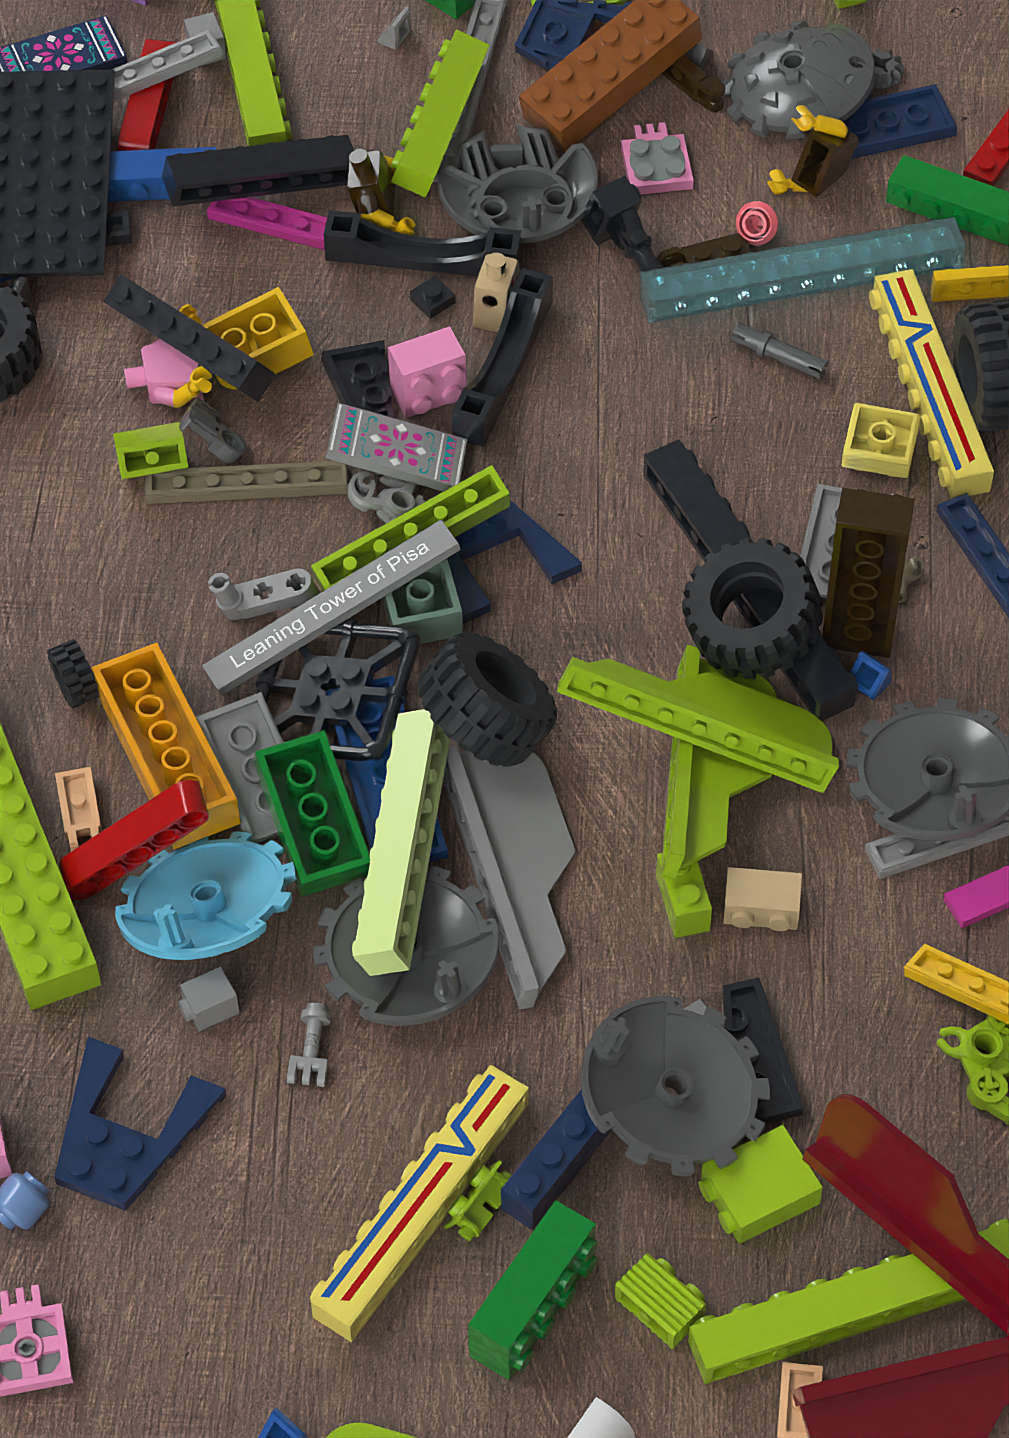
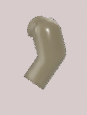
[899,557,926,603]

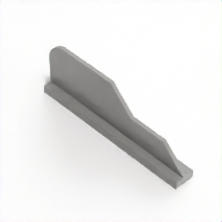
[443,745,576,1010]

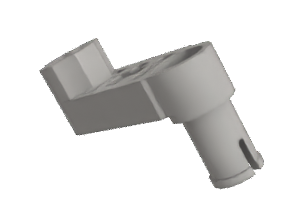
[208,569,320,620]

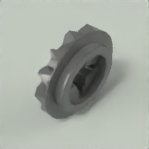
[871,48,904,89]

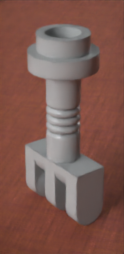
[287,1003,331,1087]

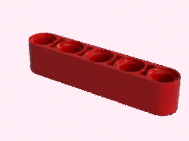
[118,39,177,151]
[59,780,209,900]

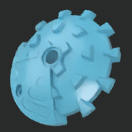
[115,832,297,960]

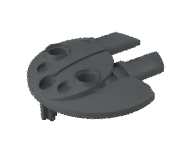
[438,125,598,244]

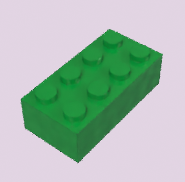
[254,730,370,897]
[468,1200,598,1380]

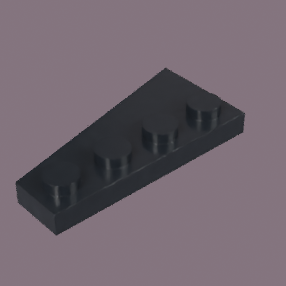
[321,340,395,419]
[722,977,804,1124]

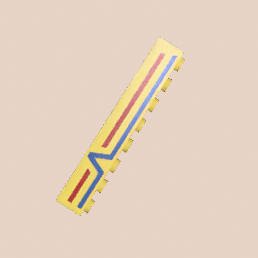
[869,269,994,499]
[310,1065,529,1343]

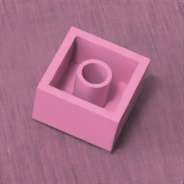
[388,326,466,418]

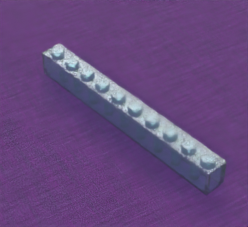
[639,217,966,323]

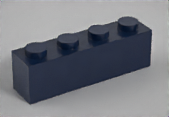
[501,1089,612,1230]

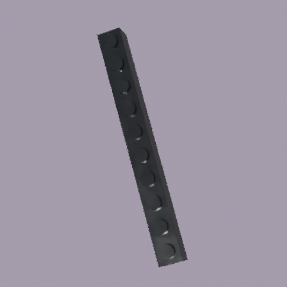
[643,439,858,721]

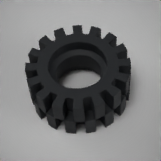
[47,639,99,708]

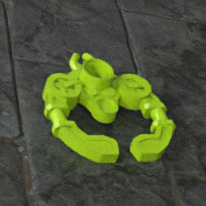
[936,1015,1009,1125]

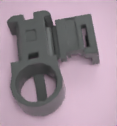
[179,397,246,464]

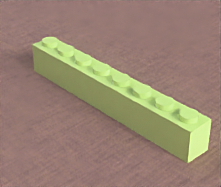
[352,709,450,976]

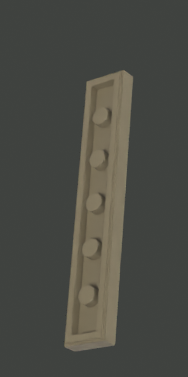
[145,461,349,504]

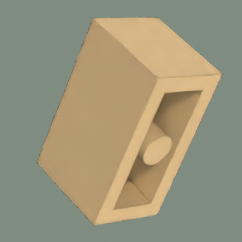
[723,867,802,931]

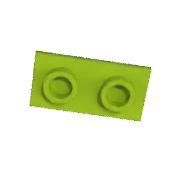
[444,1160,511,1241]

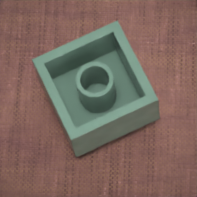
[381,558,463,644]

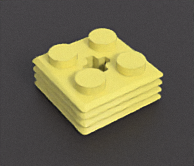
[841,403,920,478]

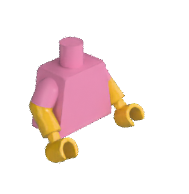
[124,304,212,408]

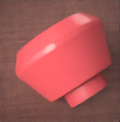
[736,201,778,246]

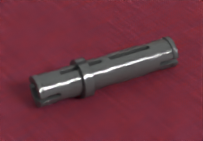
[731,322,829,380]

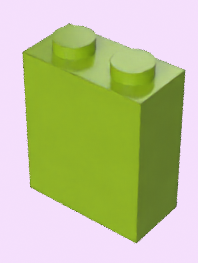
[698,1125,823,1244]

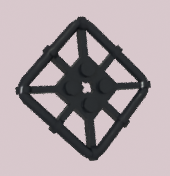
[255,619,420,762]

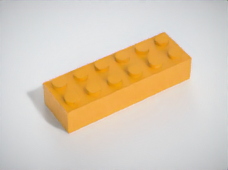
[91,643,241,850]

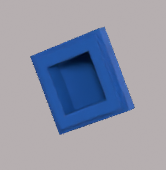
[850,651,892,700]
[258,1408,308,1438]

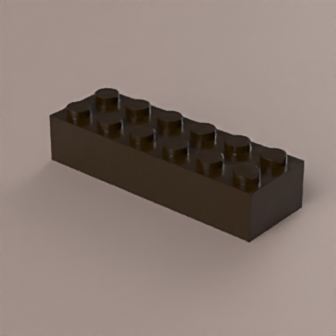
[822,488,915,658]

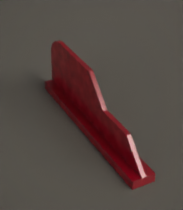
[802,1094,1009,1335]
[792,1336,1009,1438]

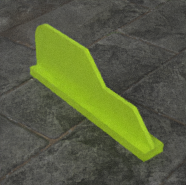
[661,645,777,880]
[557,657,839,793]

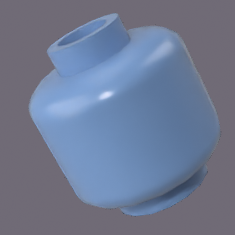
[0,1171,50,1230]

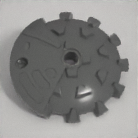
[721,20,875,139]
[846,698,1009,841]
[313,866,499,1026]
[581,996,770,1176]

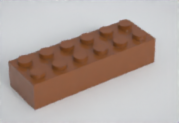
[519,0,702,153]

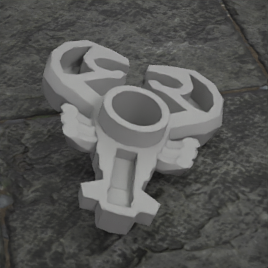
[347,471,425,524]

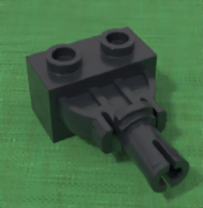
[581,175,664,281]

